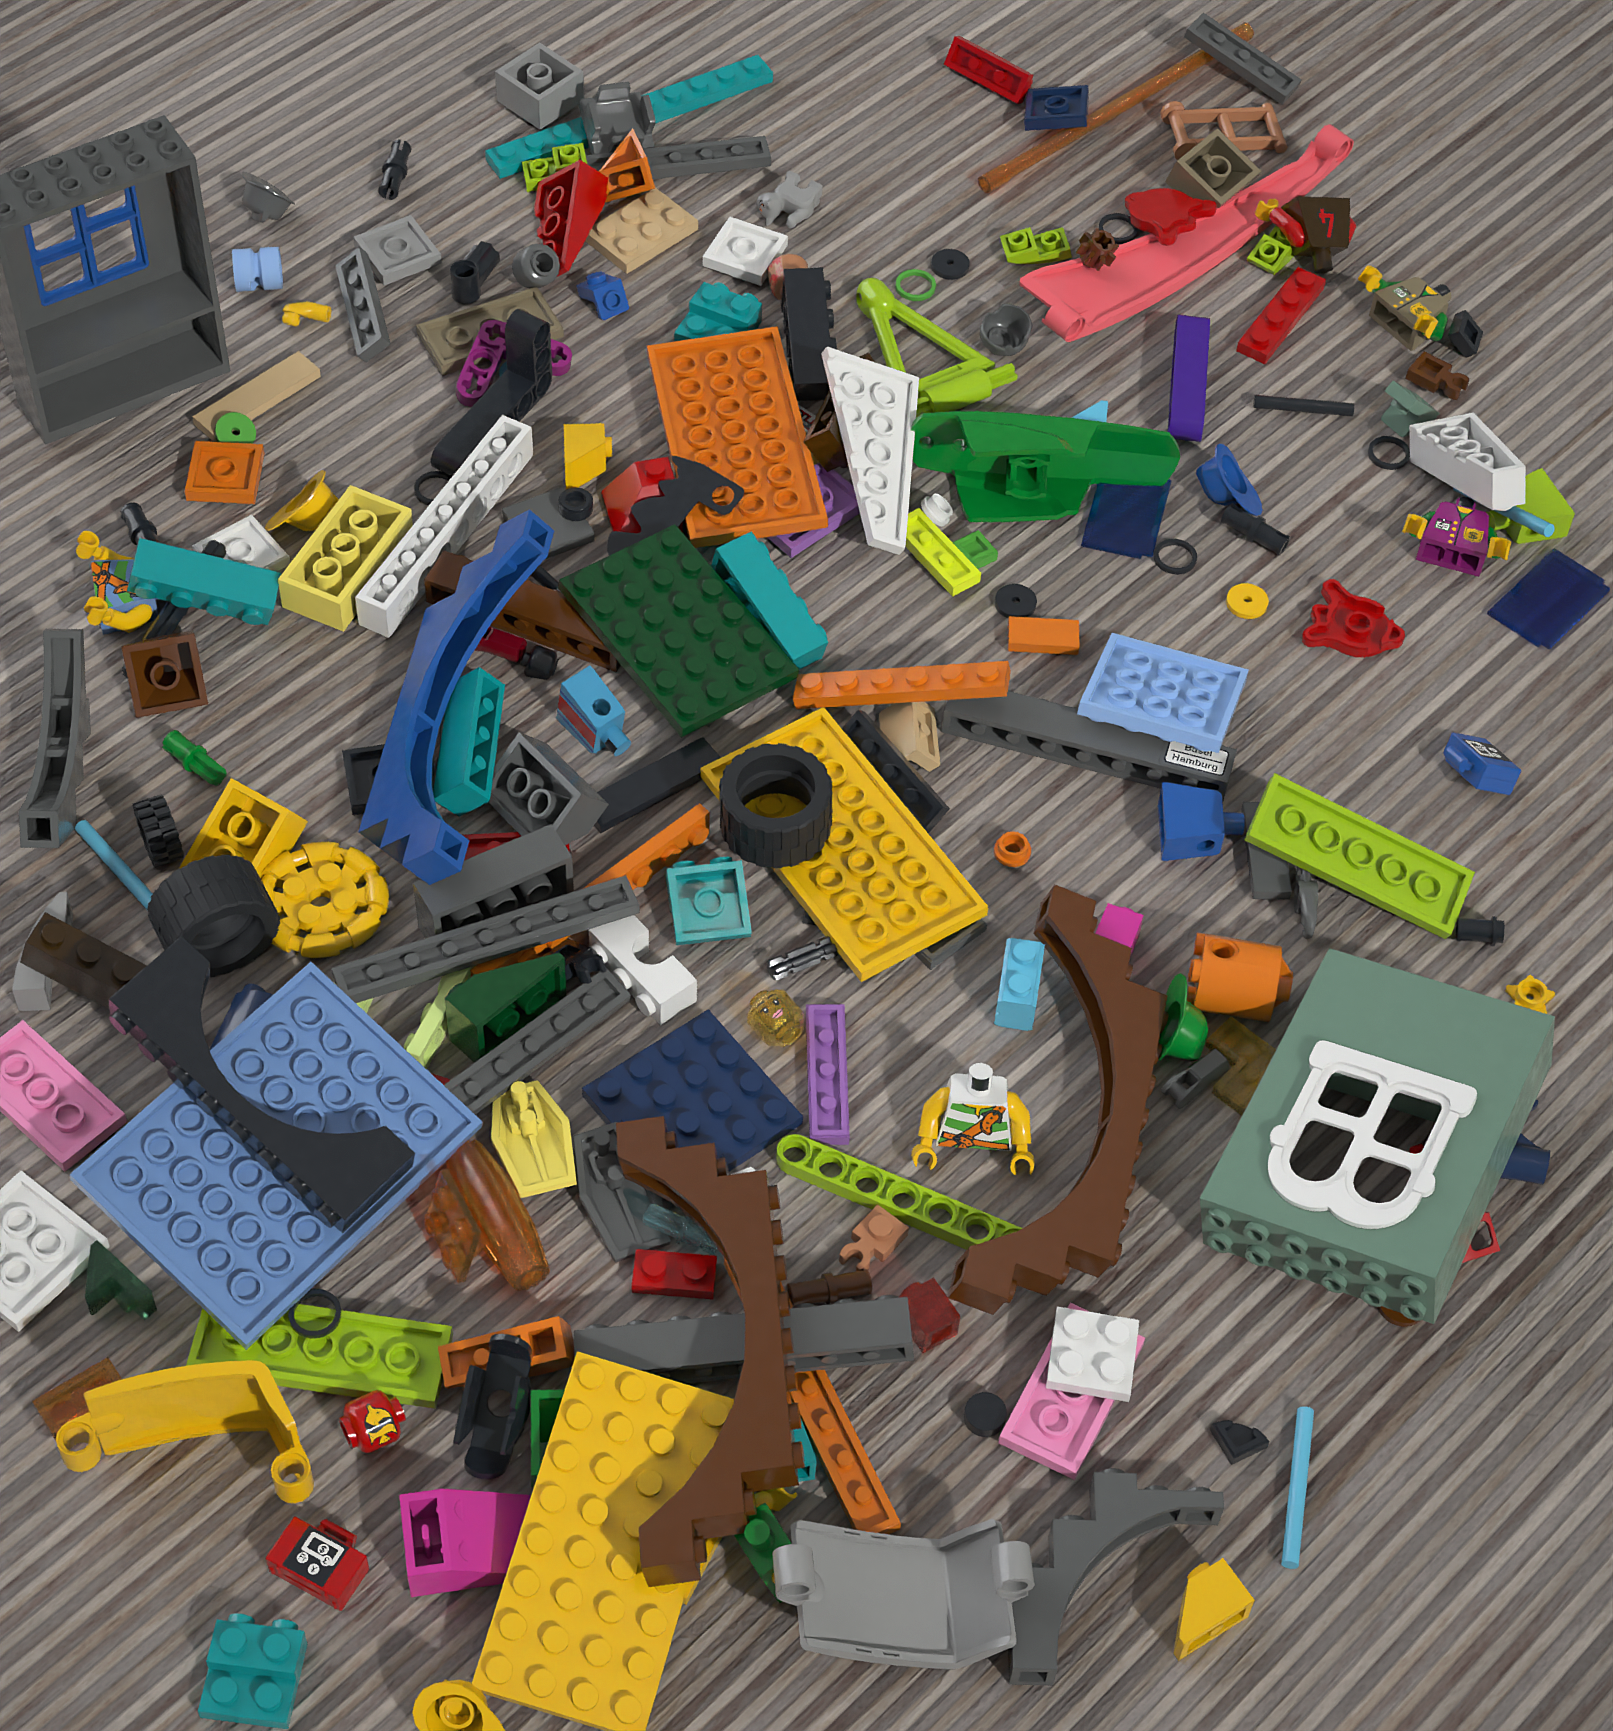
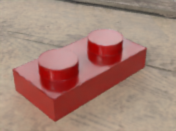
[631,1249,717,1300]

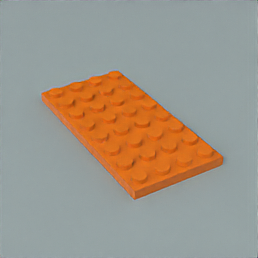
[647,326,828,548]

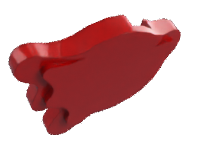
[1125,188,1216,246]
[1301,579,1405,658]

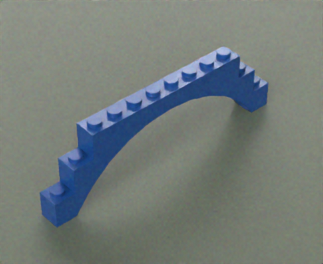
[358,509,554,885]

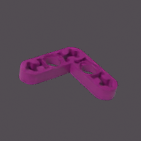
[456,320,572,407]

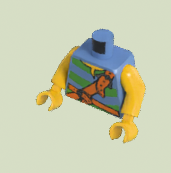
[76,531,159,635]

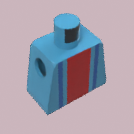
[556,665,631,756]

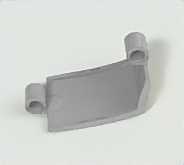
[772,1519,1035,1669]

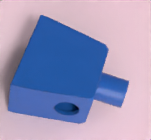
[1158,782,1245,861]

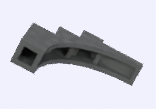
[19,629,91,848]

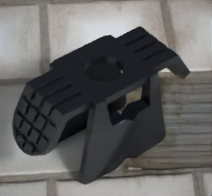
[453,1334,533,1479]

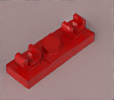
[944,36,1034,104]

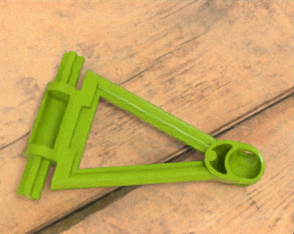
[856,278,1018,418]

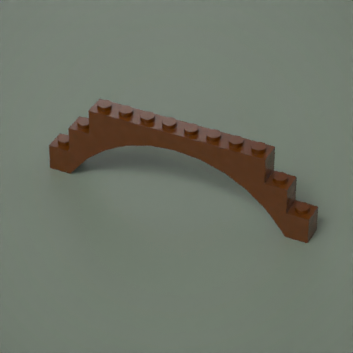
[948,884,1169,1315]
[616,1116,805,1587]

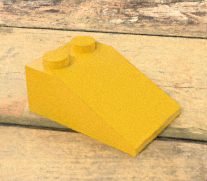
[179,778,308,879]

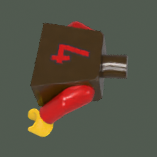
[1255,196,1356,273]

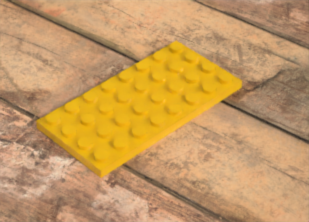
[700,707,988,982]
[472,1351,734,1731]

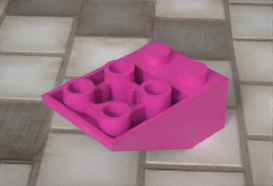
[399,1489,531,1597]

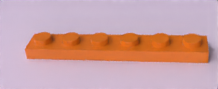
[793,661,1011,709]

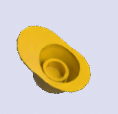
[265,470,339,531]
[412,1679,505,1731]

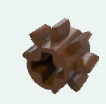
[1076,228,1119,271]

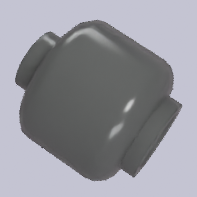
[512,243,560,289]

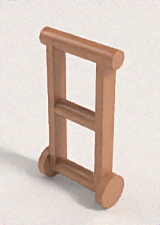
[1160,101,1288,160]

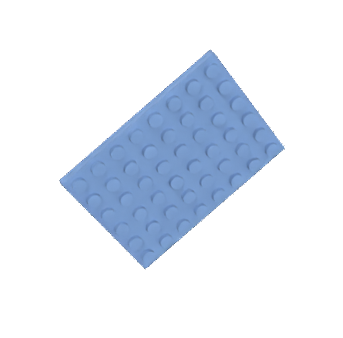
[70,962,483,1350]

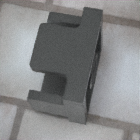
[579,82,656,155]

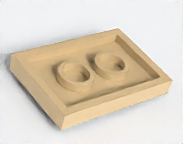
[585,187,698,274]

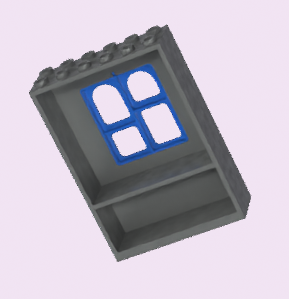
[0,115,231,445]

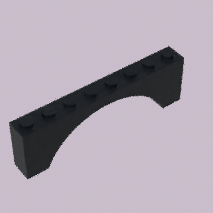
[109,936,415,1233]

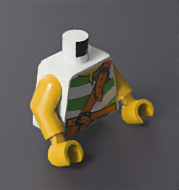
[911,1063,1035,1175]

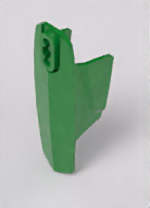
[911,411,1180,522]

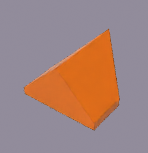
[599,128,655,203]

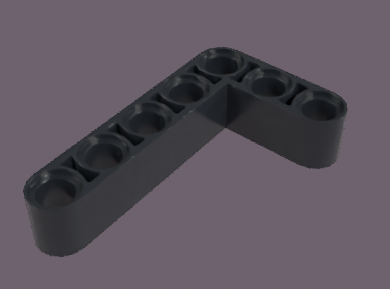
[431,309,552,476]

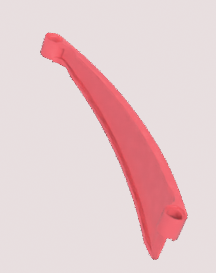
[1019,124,1354,342]

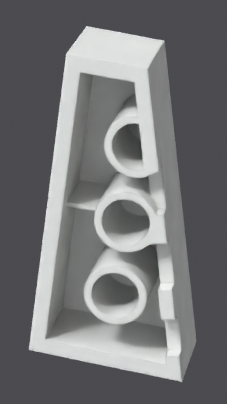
[1409,412,1526,511]

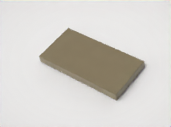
[416,287,564,376]

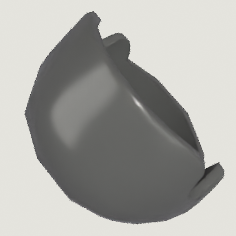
[979,303,1033,356]

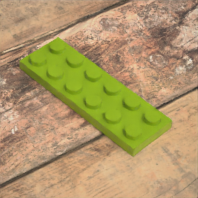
[1244,773,1475,940]
[186,1304,453,1409]

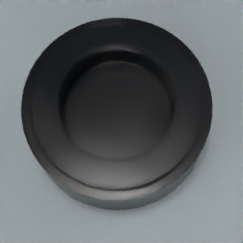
[558,487,593,521]
[964,1392,1007,1437]

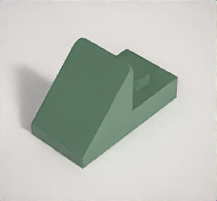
[1381,380,1440,437]

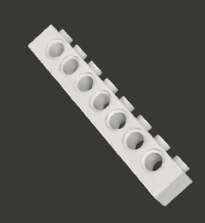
[355,415,533,638]

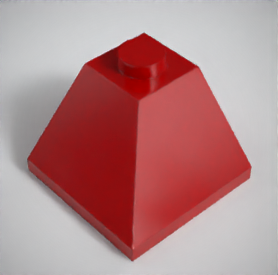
[601,457,683,533]

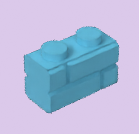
[994,938,1045,1031]

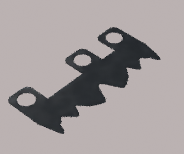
[607,456,744,555]

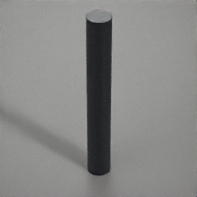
[1253,395,1354,417]

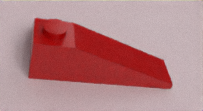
[534,160,608,277]

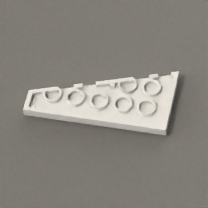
[821,347,919,555]

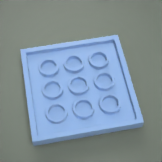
[1077,633,1249,753]

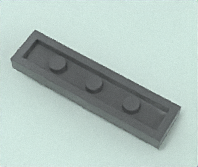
[1184,12,1302,105]
[335,247,391,362]

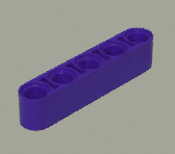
[1167,315,1210,442]

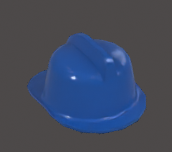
[1196,444,1263,516]

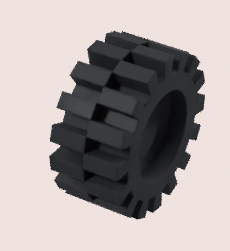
[132,794,184,868]

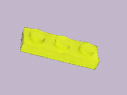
[905,508,981,597]

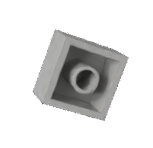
[495,42,584,130]

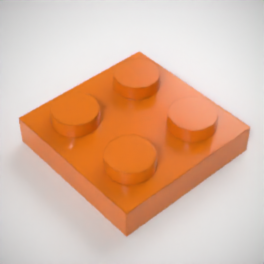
[184,441,265,504]

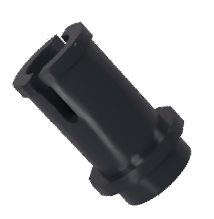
[1456,916,1505,946]

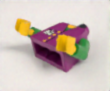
[1402,497,1511,577]

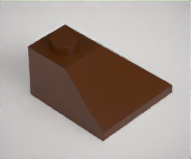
[121,630,209,718]

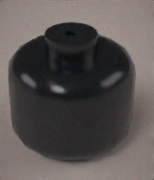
[520,645,559,680]

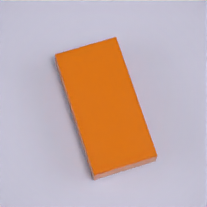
[1008,616,1079,655]

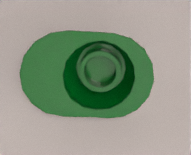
[1158,973,1208,1061]

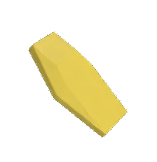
[491,1080,577,1198]

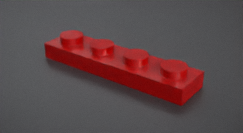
[1236,267,1326,364]

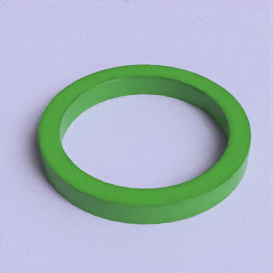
[896,269,936,301]

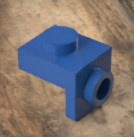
[576,271,629,320]

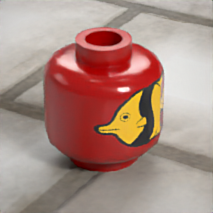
[339,1390,406,1453]

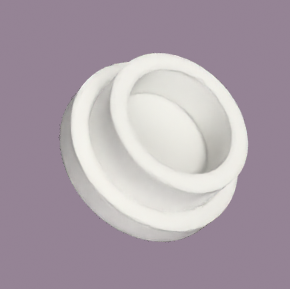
[921,494,953,527]

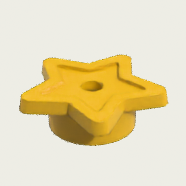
[1505,975,1555,1014]

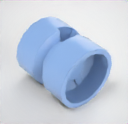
[232,247,283,292]

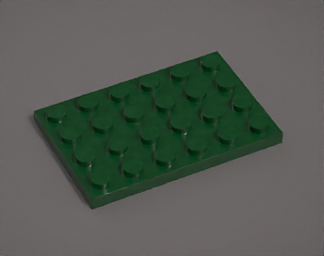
[558,524,799,738]

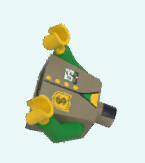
[1358,265,1451,351]

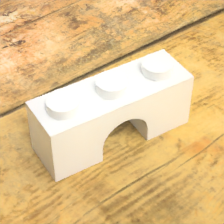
[589,915,697,1026]

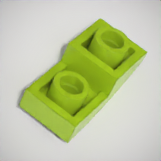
[522,143,587,192]
[1247,226,1295,275]
[1000,227,1072,264]

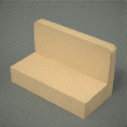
[879,702,940,772]

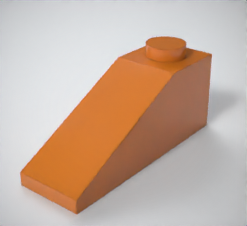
[438,1316,575,1389]

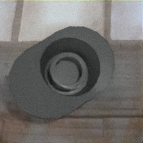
[241,172,295,223]

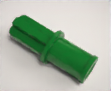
[162,730,227,786]

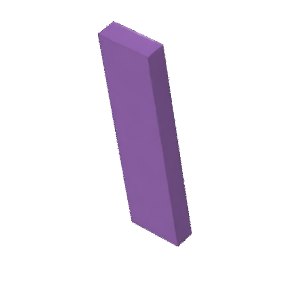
[805,1004,850,1145]

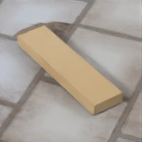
[192,351,321,442]

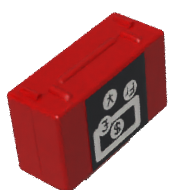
[265,1516,369,1611]

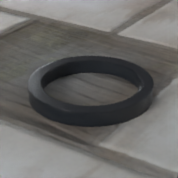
[1098,213,1138,244]
[1368,436,1410,470]
[414,471,452,505]
[1154,539,1197,575]
[288,1289,342,1339]

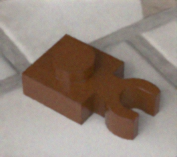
[1405,351,1470,400]

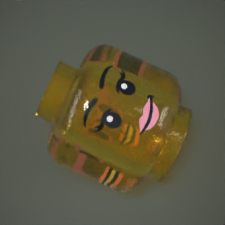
[747,989,804,1047]

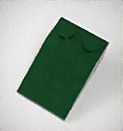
[445,953,567,1063]

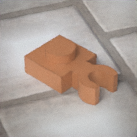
[839,1204,909,1271]

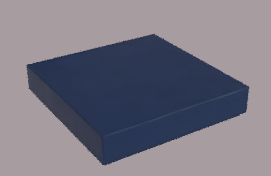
[1024,85,1089,131]

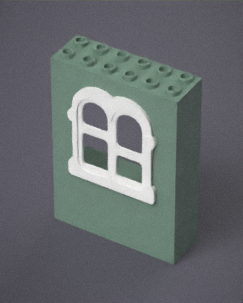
[1200,948,1555,1324]

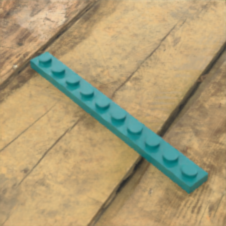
[485,55,773,179]

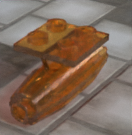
[424,1139,550,1291]

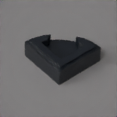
[1210,1420,1270,1465]

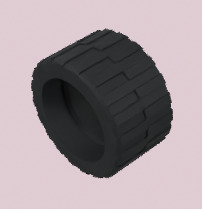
[719,743,832,869]
[147,855,280,978]

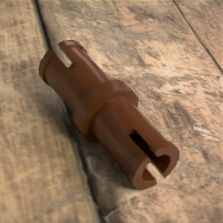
[786,1268,872,1306]

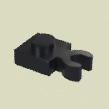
[542,938,607,984]

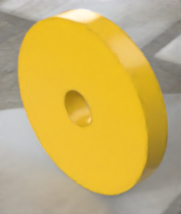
[1226,583,1269,619]

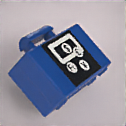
[1443,732,1521,795]

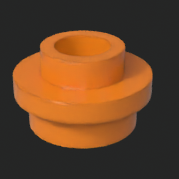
[994,831,1031,867]

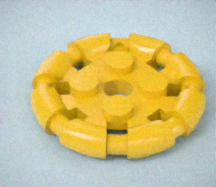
[261,842,389,958]

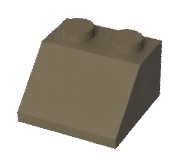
[1165,128,1262,208]

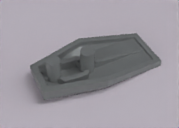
[573,1122,671,1263]

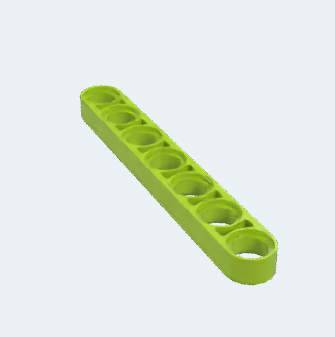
[776,1134,1022,1250]

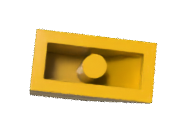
[563,423,612,489]
[1173,1558,1255,1661]

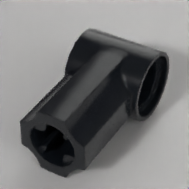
[450,241,500,304]

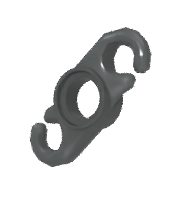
[1294,866,1318,940]

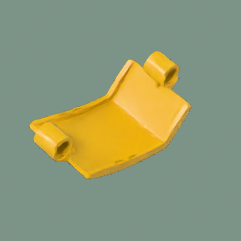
[56,1360,314,1503]

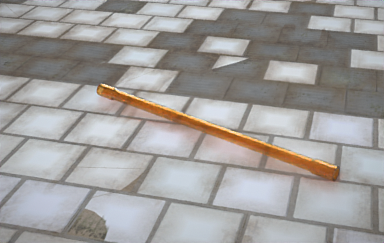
[978,22,1254,193]

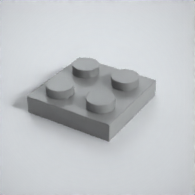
[353,215,442,286]

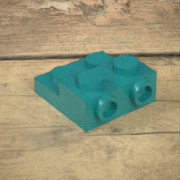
[674,282,762,342]
[666,857,752,946]
[198,1613,308,1729]

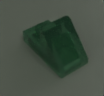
[85,1240,157,1321]

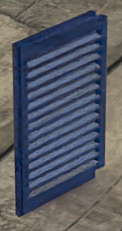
[1081,479,1172,559]
[1487,548,1610,649]

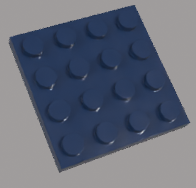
[582,1009,803,1207]

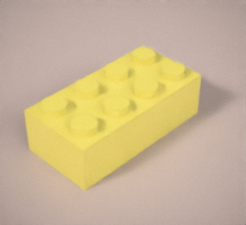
[278,485,413,632]

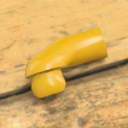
[282,301,332,327]

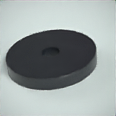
[931,249,970,280]
[995,584,1037,618]

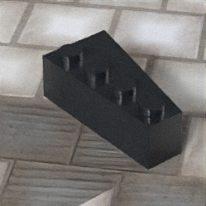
[780,267,837,401]

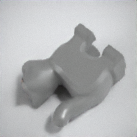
[756,171,823,229]

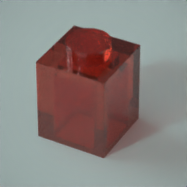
[899,1277,960,1353]

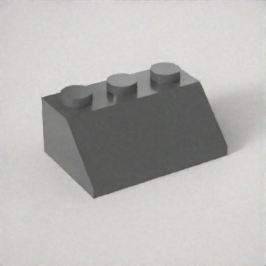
[489,732,609,845]

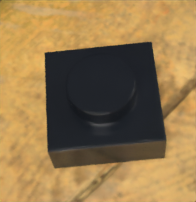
[1448,310,1483,358]

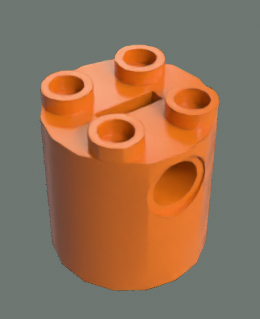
[1187,932,1293,1022]

